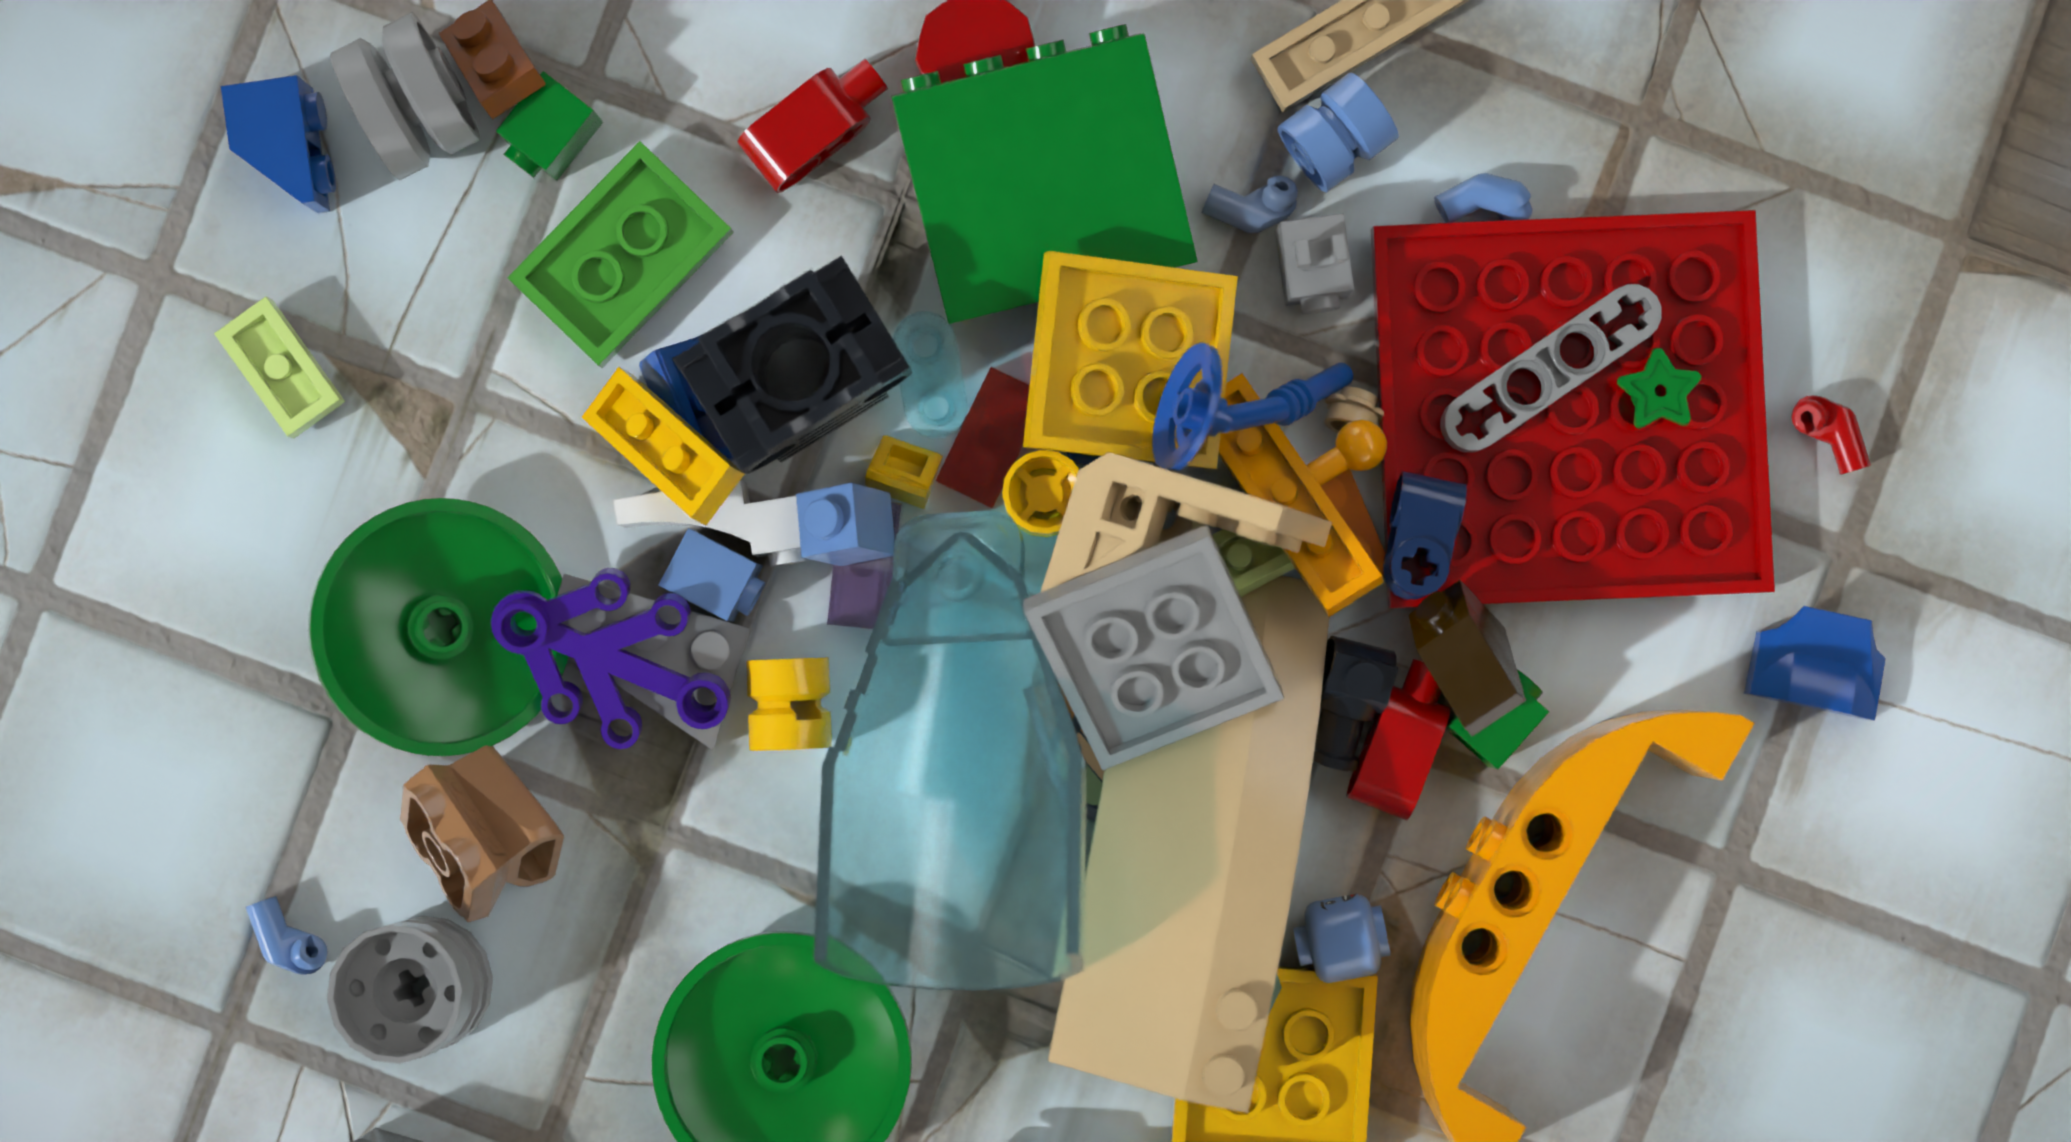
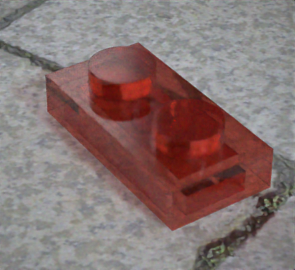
[935,367,1030,509]

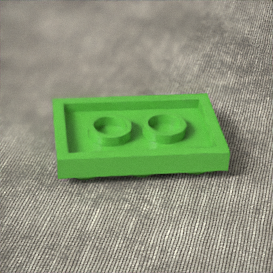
[507,141,734,368]

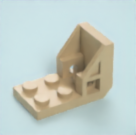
[1040,452,1332,592]

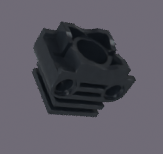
[672,255,913,474]

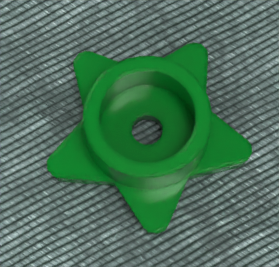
[1617,347,1701,429]

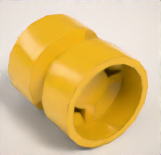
[1002,450,1080,538]
[746,657,832,751]

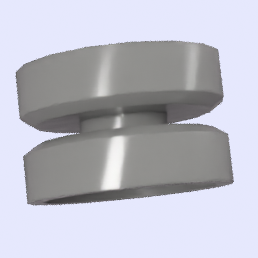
[330,12,480,180]

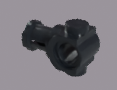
[1313,635,1399,771]

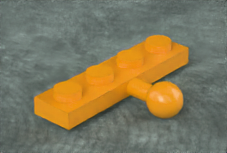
[1218,373,1387,617]

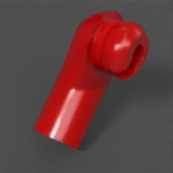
[1791,395,1871,475]

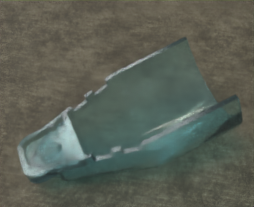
[813,511,1086,991]

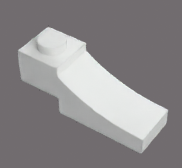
[613,480,808,567]

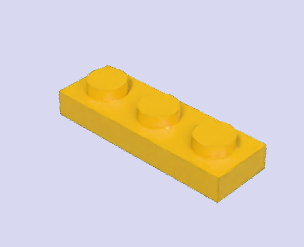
[581,367,745,526]

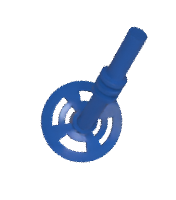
[1153,343,1353,472]

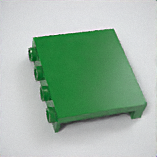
[891,24,1198,324]

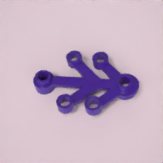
[491,568,731,749]

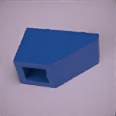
[221,75,336,213]

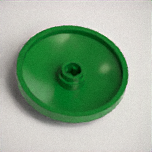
[308,498,569,756]
[652,931,912,1142]

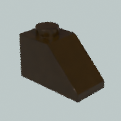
[1408,579,1526,736]

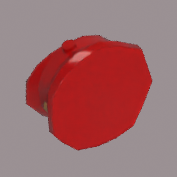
[915,0,1035,83]

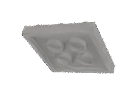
[1023,525,1284,770]

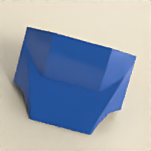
[1744,606,1886,721]

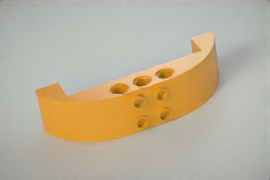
[1409,710,1755,1142]

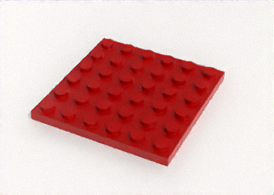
[1371,210,1775,608]

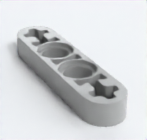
[1440,284,1662,453]

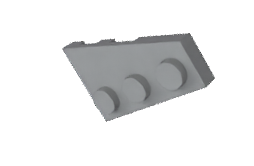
[557,574,750,750]

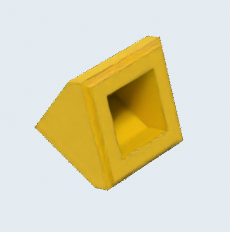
[865,435,943,509]

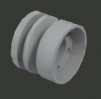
[327,916,493,1064]

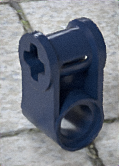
[1383,471,1467,600]

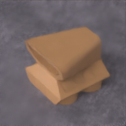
[400,745,564,923]

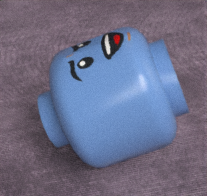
[1293,894,1391,983]

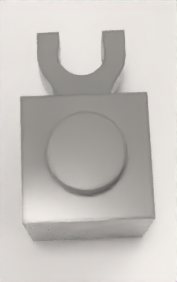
[1275,213,1354,314]

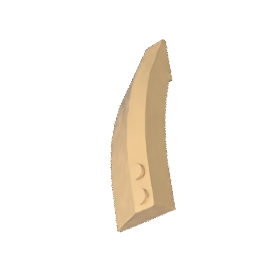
[1048,576,1330,1113]

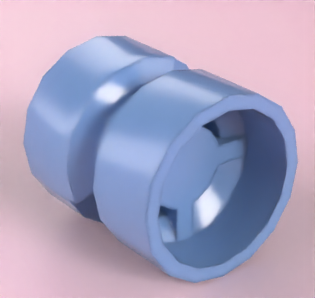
[1277,72,1399,193]

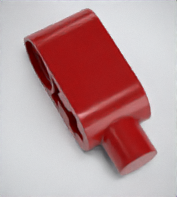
[737,59,888,193]
[1346,659,1450,821]

